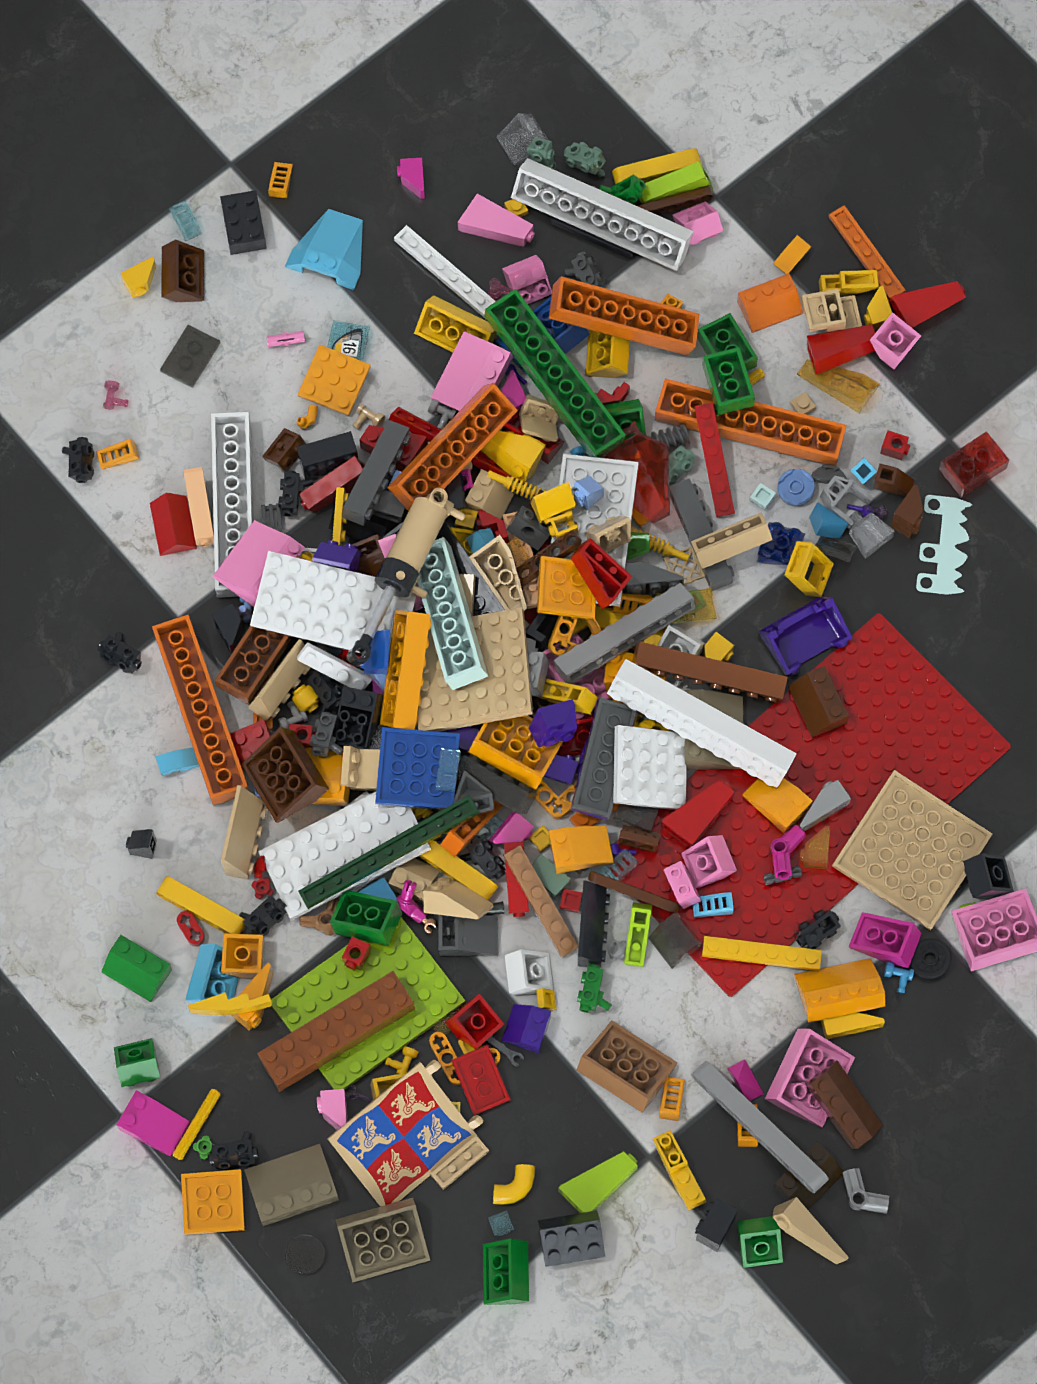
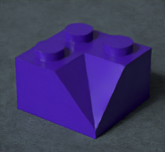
[529,699,577,747]

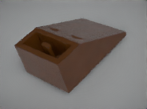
[352,534,385,577]

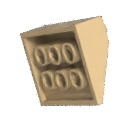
[221,785,267,880]

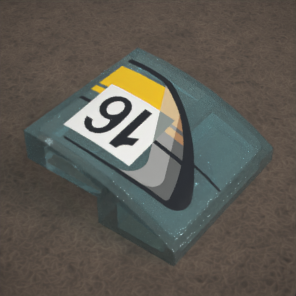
[327,320,370,361]

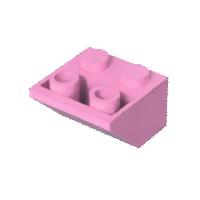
[502,255,552,304]

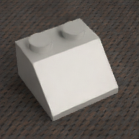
[505,949,553,995]

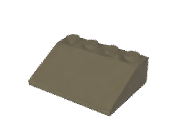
[684,690,743,770]
[244,1144,339,1226]
[336,1198,430,1282]

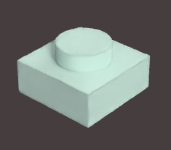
[750,483,776,510]

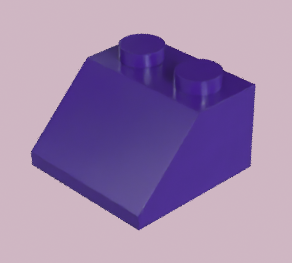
[312,540,361,572]
[501,1004,551,1053]

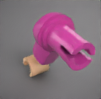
[396,880,436,933]

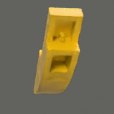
[652,1130,706,1211]

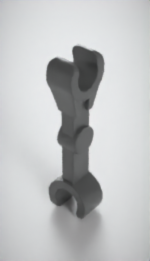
[485,1036,524,1067]

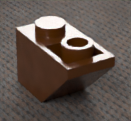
[873,463,914,497]

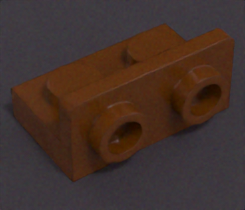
[262,428,306,473]
[619,825,661,852]

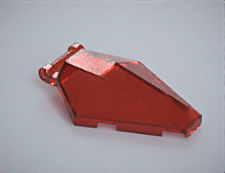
[605,422,670,524]

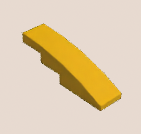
[188,992,272,1015]

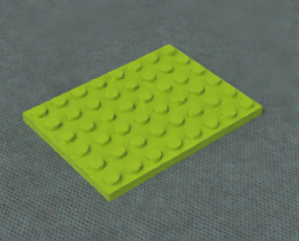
[271,917,466,1090]

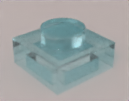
[488,1210,514,1238]

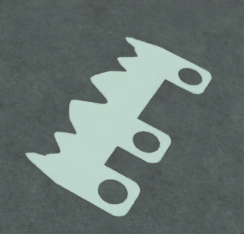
[916,495,972,595]

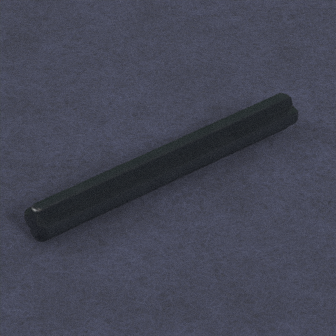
[550,216,635,259]

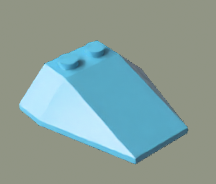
[285,209,363,290]

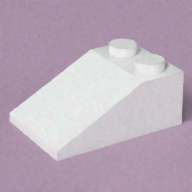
[657,624,706,687]

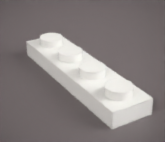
[297,642,372,690]

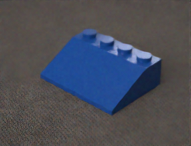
[495,297,590,375]

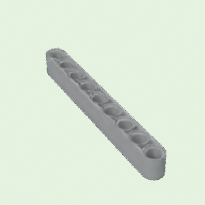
[691,1061,829,1193]

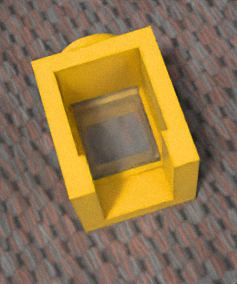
[548,511,579,540]

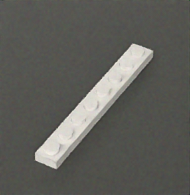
[394,225,496,319]

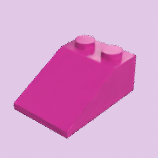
[849,912,922,968]
[116,1090,190,1157]

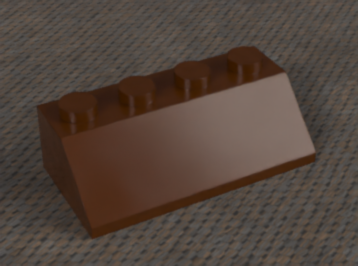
[805,1060,883,1149]

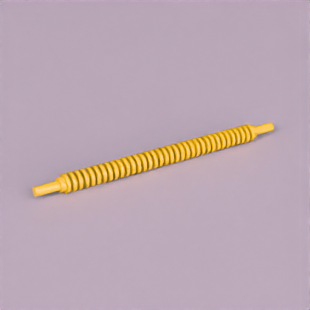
[487,470,690,561]

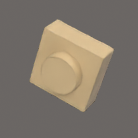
[790,392,816,415]

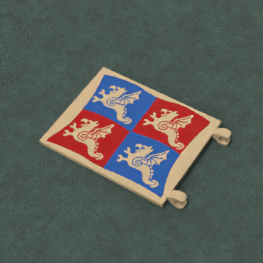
[327,1060,483,1207]

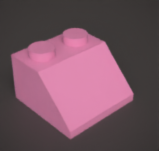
[672,201,723,245]
[870,312,921,369]
[681,835,737,888]
[317,1089,348,1130]

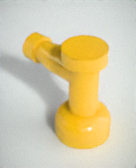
[385,1046,419,1074]

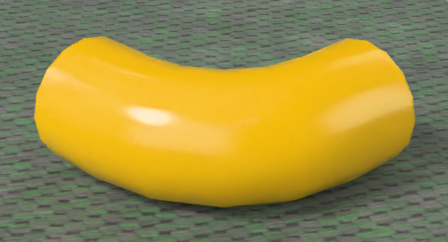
[493,1164,535,1205]

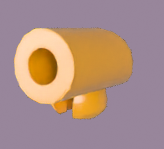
[296,405,318,429]

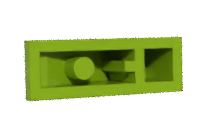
[624,902,652,967]

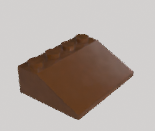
[241,727,329,823]

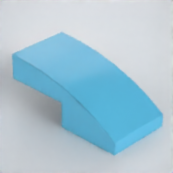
[155,748,199,776]

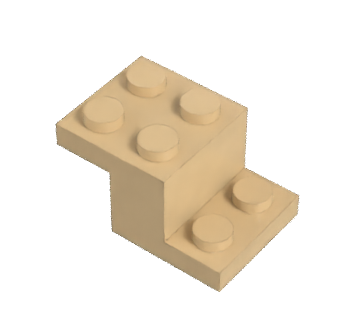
[801,289,862,332]
[341,746,380,791]

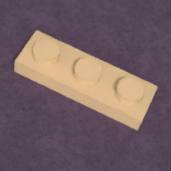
[430,1136,489,1190]

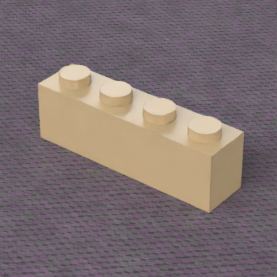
[691,512,773,569]

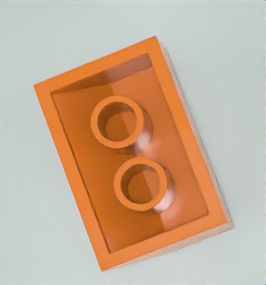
[737,273,803,333]

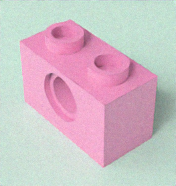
[663,861,701,909]

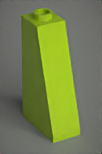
[639,161,713,204]
[558,1151,638,1213]

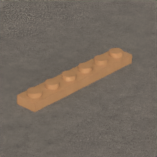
[503,845,578,957]

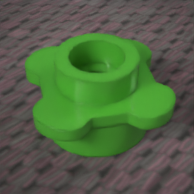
[193,1136,215,1160]

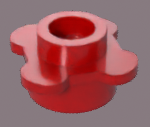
[251,877,273,899]

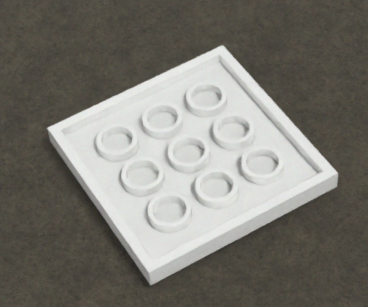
[613,725,686,810]

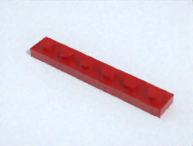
[694,403,735,517]

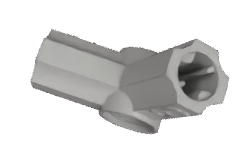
[842,1168,889,1214]

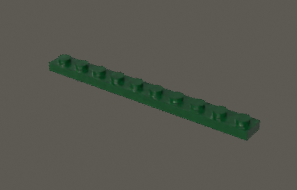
[298,795,479,909]

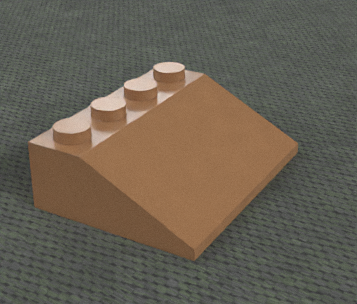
[576,1020,678,1113]

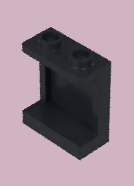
[526,613,564,652]

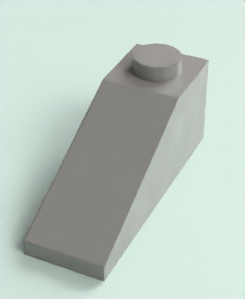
[799,780,851,831]

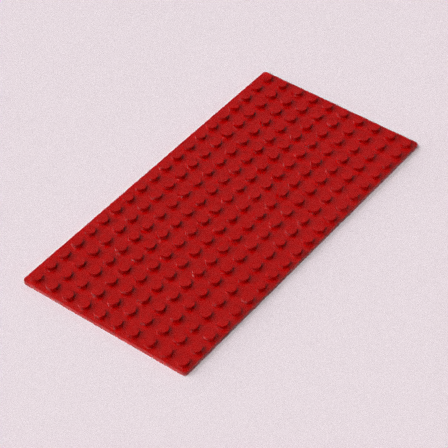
[605,613,1011,997]

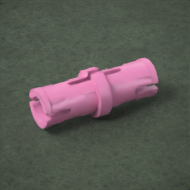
[267,331,305,348]

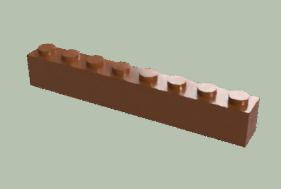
[632,642,788,703]

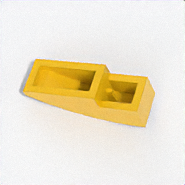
[819,270,879,297]

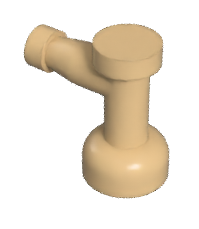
[352,404,385,429]

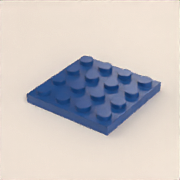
[375,727,460,810]

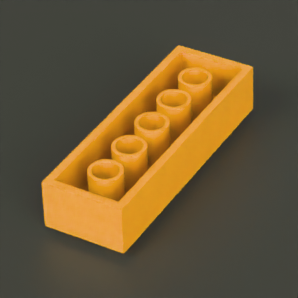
[380,610,431,730]

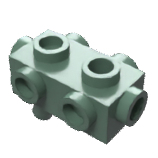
[526,137,556,170]
[563,142,606,178]
[648,445,696,487]

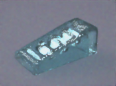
[169,201,201,241]
[599,849,639,890]

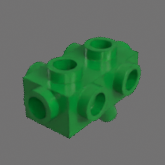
[599,174,646,203]
[577,964,612,1013]

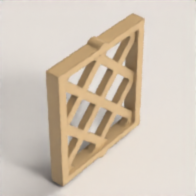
[663,546,705,585]

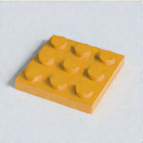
[297,344,371,417]
[537,556,596,619]
[181,1169,245,1235]

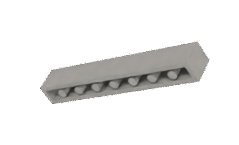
[554,583,695,684]

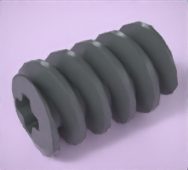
[649,424,690,455]

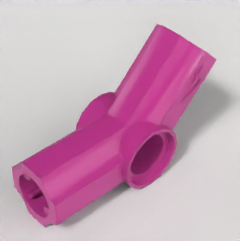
[771,825,806,880]

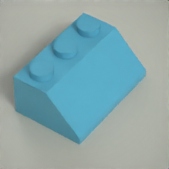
[185,944,239,1003]

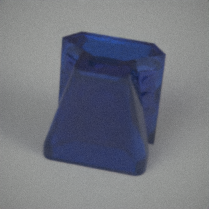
[757,522,805,565]

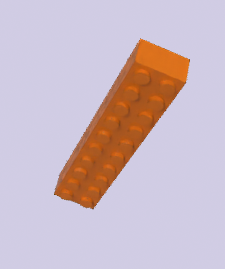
[655,378,847,466]
[152,615,249,806]

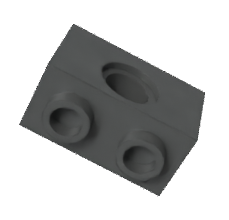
[506,505,550,551]

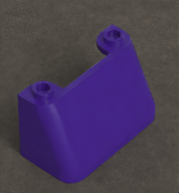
[759,596,852,676]

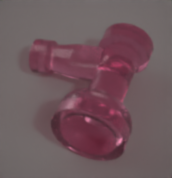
[488,278,513,301]
[103,380,128,410]

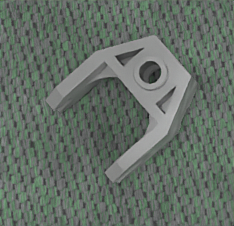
[820,476,873,529]

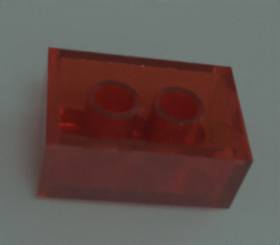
[939,431,1009,498]

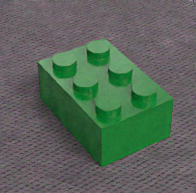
[697,313,758,371]
[702,347,755,415]
[330,890,403,946]

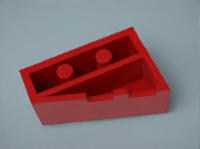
[359,425,428,471]
[570,538,633,609]

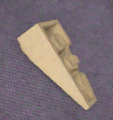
[469,535,528,611]
[772,1197,849,1264]

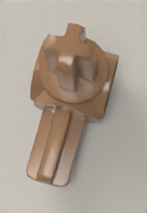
[300,898,340,935]

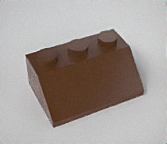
[161,240,204,302]
[788,666,849,738]

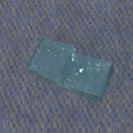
[436,748,460,792]

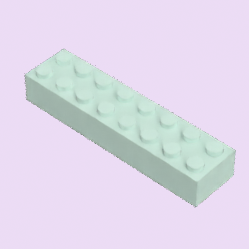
[417,537,488,690]

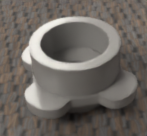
[608,940,627,960]

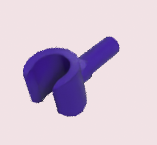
[505,364,527,385]
[847,504,873,519]
[610,843,636,857]

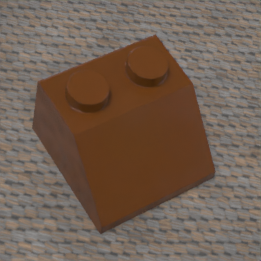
[891,484,924,539]

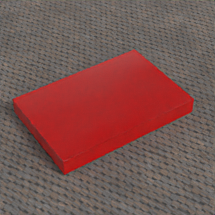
[451,1045,511,1115]

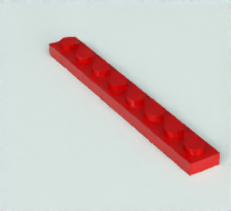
[389,407,524,484]

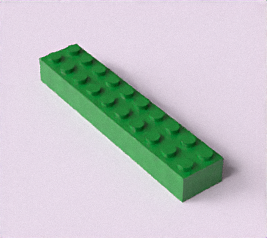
[484,289,626,458]

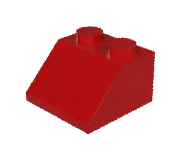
[444,994,504,1049]

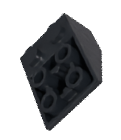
[333,686,384,749]

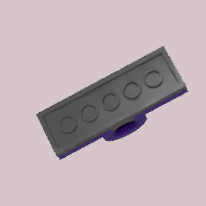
[570,697,636,820]

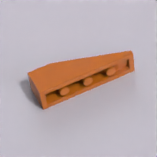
[440,796,503,857]

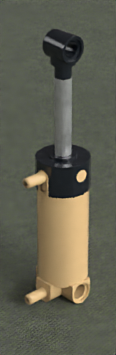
[347,488,465,666]

